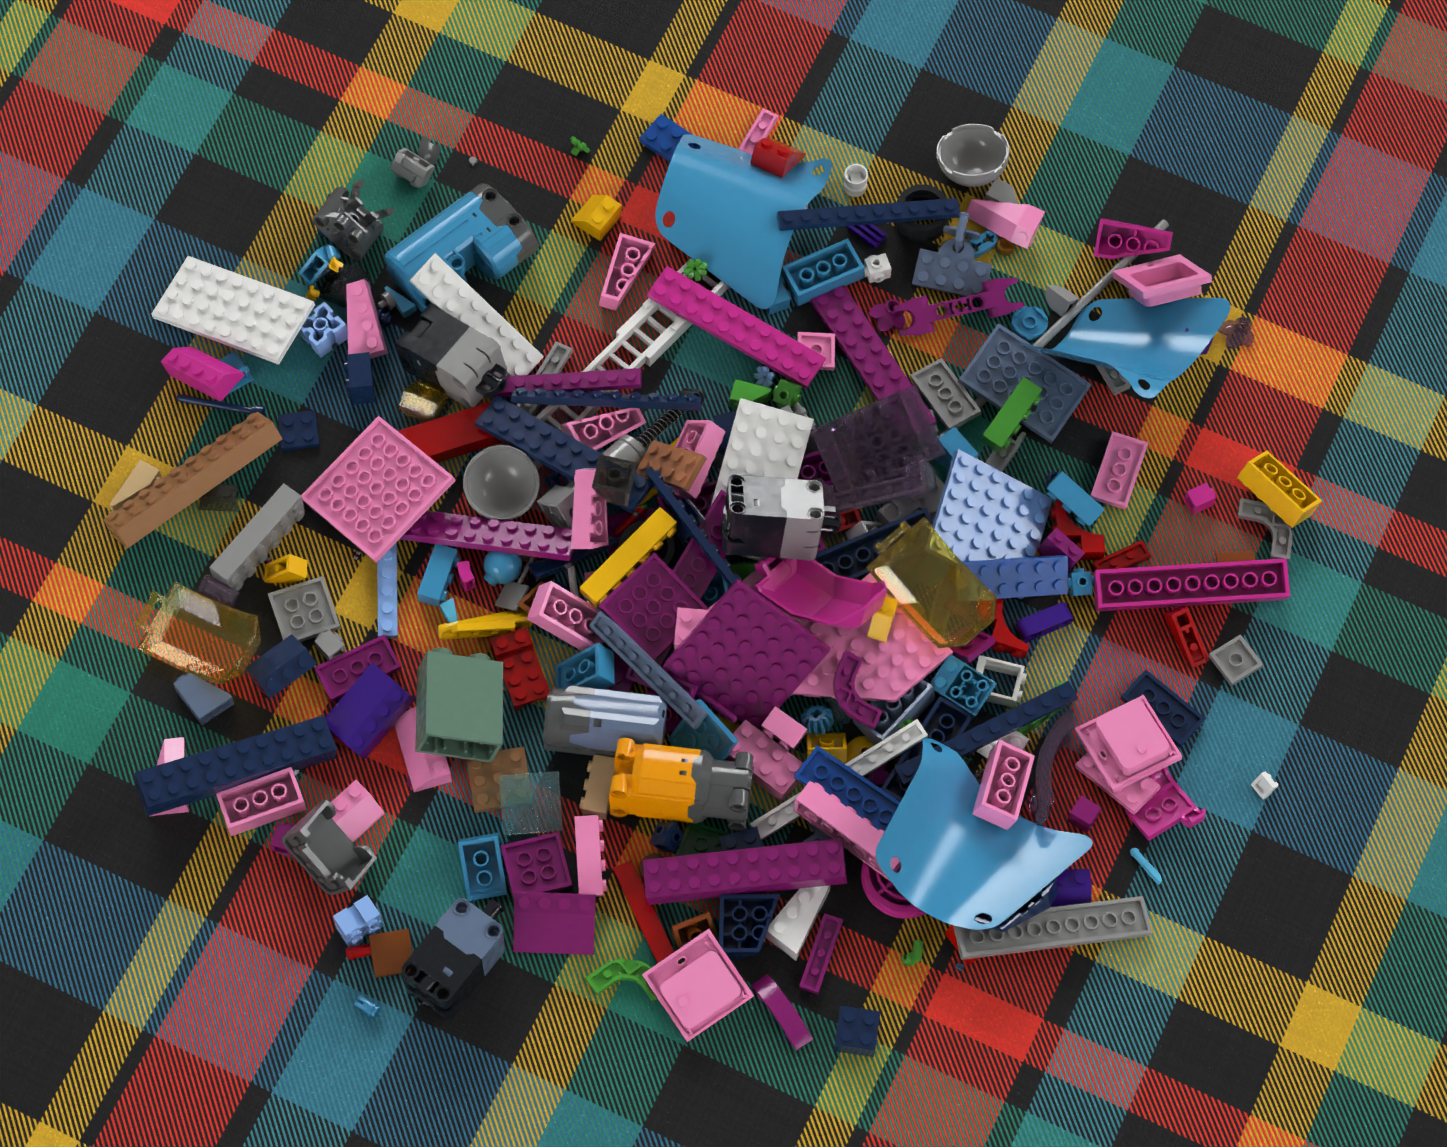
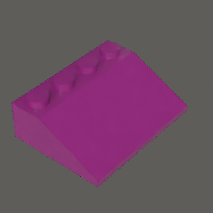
[513,892,596,955]

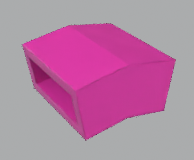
[457,561,476,592]

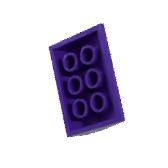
[325,662,415,759]

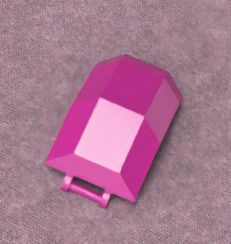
[751,557,887,630]

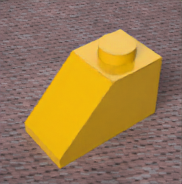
[264,554,308,583]
[867,596,898,643]

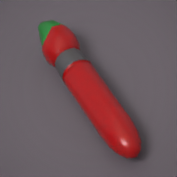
[614,504,648,536]

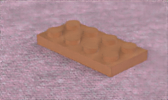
[635,440,707,491]

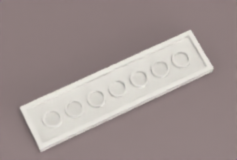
[409,253,544,376]

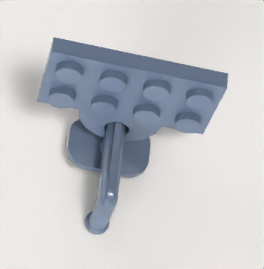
[912,212,992,300]

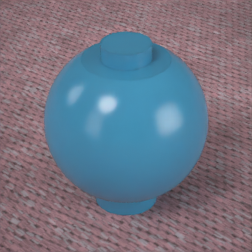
[483,551,522,587]

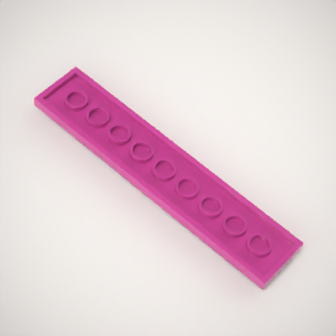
[647,266,826,389]

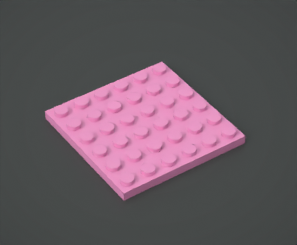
[301,416,456,563]

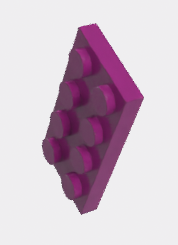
[314,635,402,702]

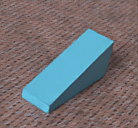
[384,286,417,318]
[440,598,458,623]

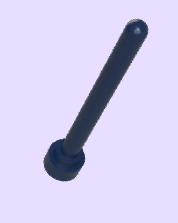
[176,394,266,416]

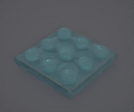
[499,771,563,835]

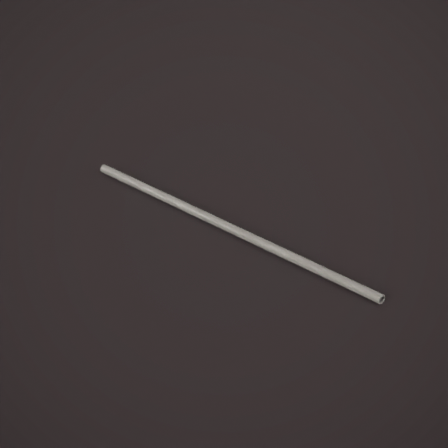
[916,219,1169,462]

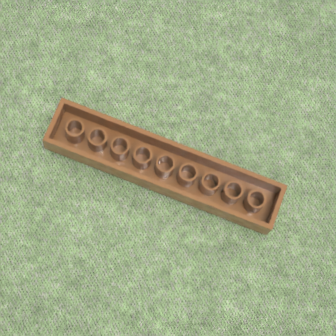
[103,412,282,549]

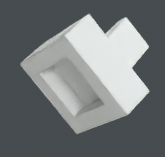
[1251,771,1278,799]

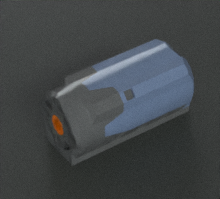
[543,685,667,758]

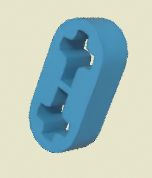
[968,231,998,258]

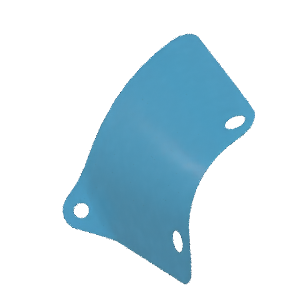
[655,134,831,309]
[1019,298,1231,399]

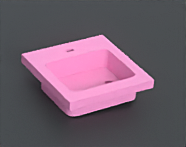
[1113,254,1212,307]
[1075,695,1182,793]
[642,929,754,1042]

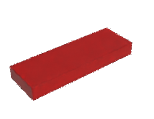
[1092,540,1152,570]

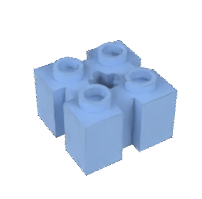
[299,302,348,358]
[333,895,383,947]

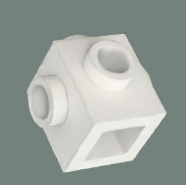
[864,253,891,283]

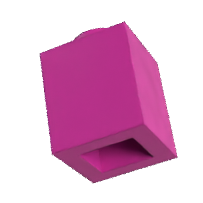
[1184,482,1216,515]

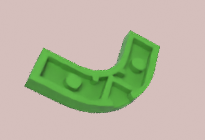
[585,958,659,1003]

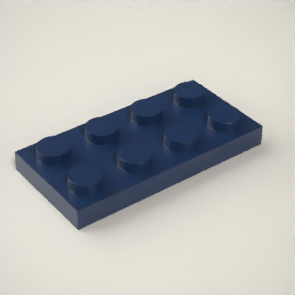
[1120,670,1206,748]

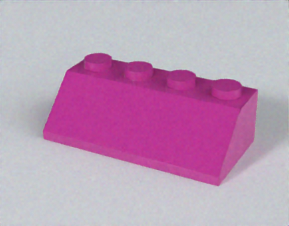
[161,346,245,402]

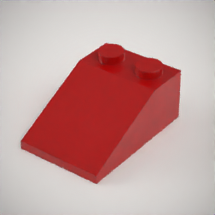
[750,138,806,178]

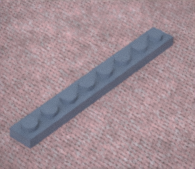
[589,611,708,729]

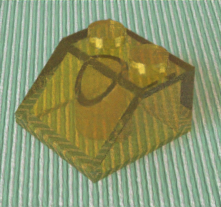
[398,381,450,423]

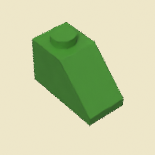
[729,379,772,411]

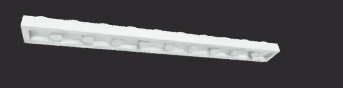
[750,719,928,841]

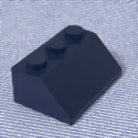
[244,634,317,700]

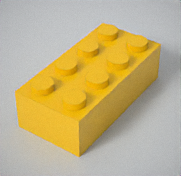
[1237,450,1322,528]

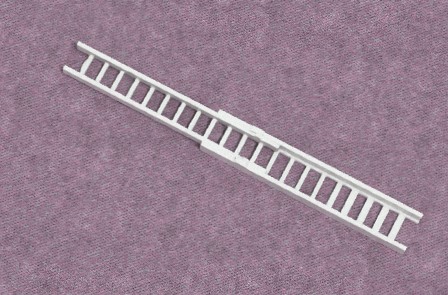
[507,205,808,470]

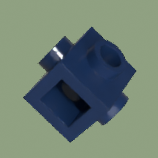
[649,821,684,854]

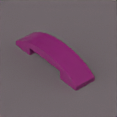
[751,974,813,1051]

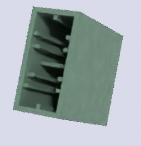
[415,648,503,763]

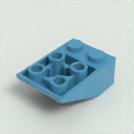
[930,654,997,716]

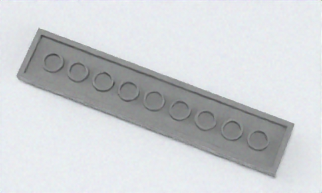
[953,896,1153,960]

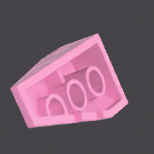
[966,199,1045,249]

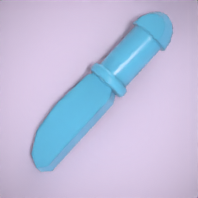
[1130,848,1162,884]

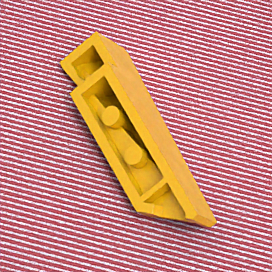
[438,608,533,640]

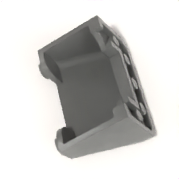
[281,799,377,895]

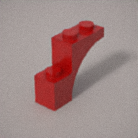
[1050,501,1105,560]
[977,599,1030,659]

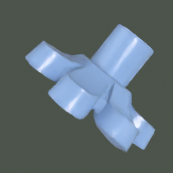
[754,366,775,388]

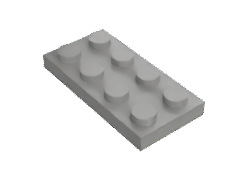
[910,358,981,431]

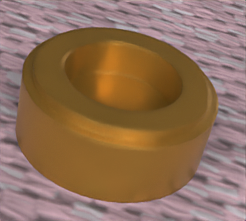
[996,237,1015,256]

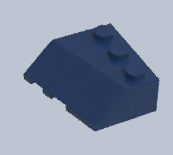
[719,894,780,959]

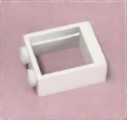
[976,655,1027,708]

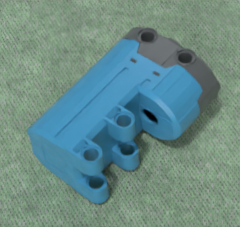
[385,183,539,312]

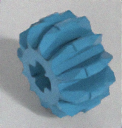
[801,703,834,736]

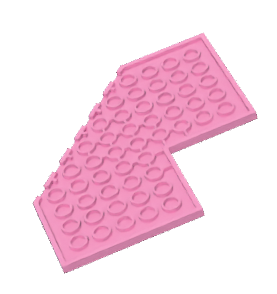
[707,565,953,702]

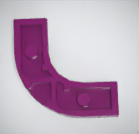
[833,650,882,729]

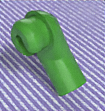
[901,940,924,966]

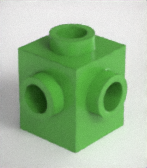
[772,379,802,408]

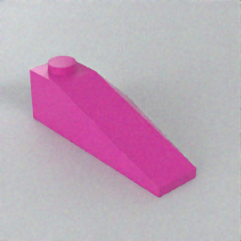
[1094,218,1173,259]

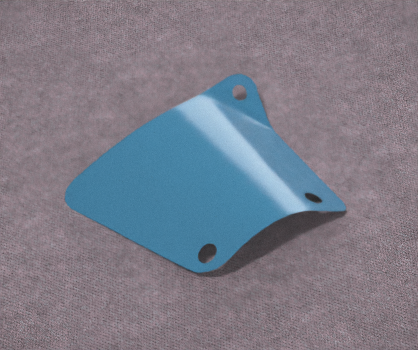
[876,738,1093,930]

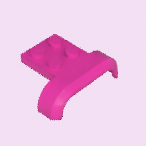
[1126,767,1206,841]

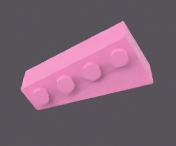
[346,279,388,359]
[574,815,607,897]

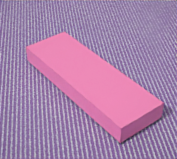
[739,109,779,155]

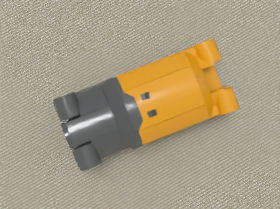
[609,738,754,831]

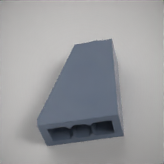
[173,673,234,725]

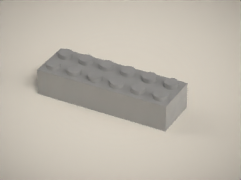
[209,483,305,595]

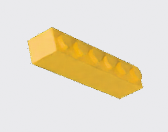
[580,507,677,608]

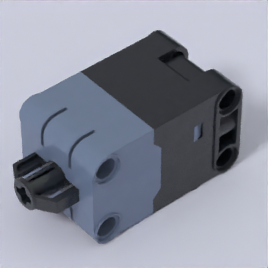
[402,898,505,1020]

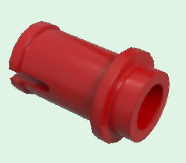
[346,943,372,961]

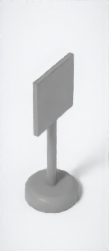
[494,556,535,612]

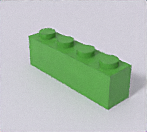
[980,377,1042,453]

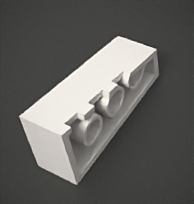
[766,885,831,961]

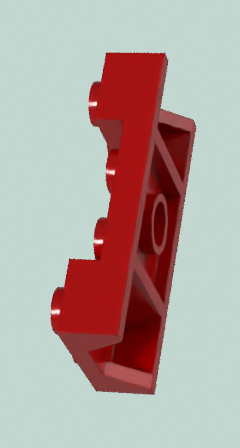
[490,627,550,712]

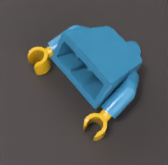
[298,244,343,301]

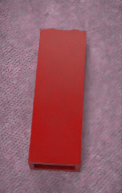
[398,401,502,463]

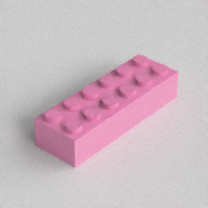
[793,781,901,881]

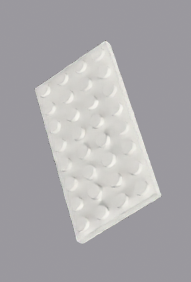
[151,256,315,364]
[710,398,814,561]

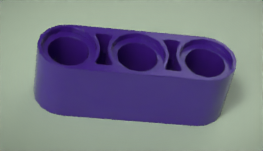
[1015,602,1074,642]

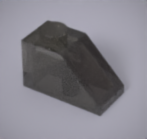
[199,484,239,512]

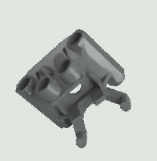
[312,180,394,261]

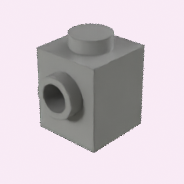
[314,629,346,661]

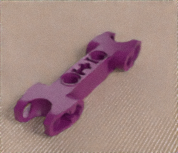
[893,277,1024,337]

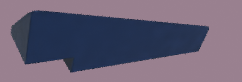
[528,536,619,582]

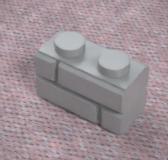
[390,148,435,188]

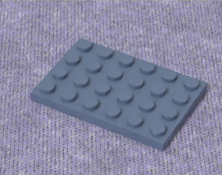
[958,323,1092,444]

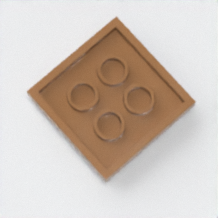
[466,747,533,813]

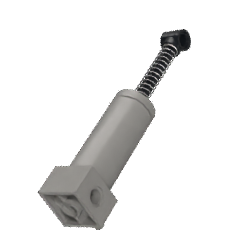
[537,388,705,529]

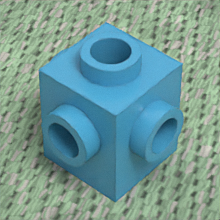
[1068,568,1094,596]

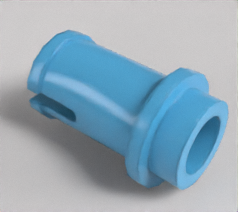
[354,995,381,1018]

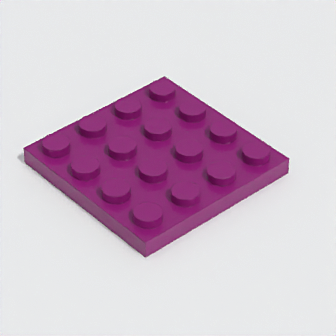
[598,553,708,660]

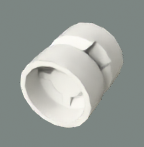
[843,164,868,197]

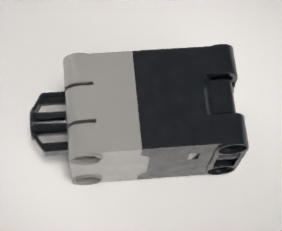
[394,303,508,409]
[721,474,841,561]

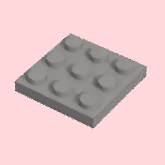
[268,576,341,642]

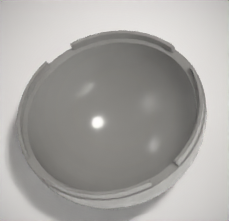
[936,124,1010,187]
[463,445,540,521]

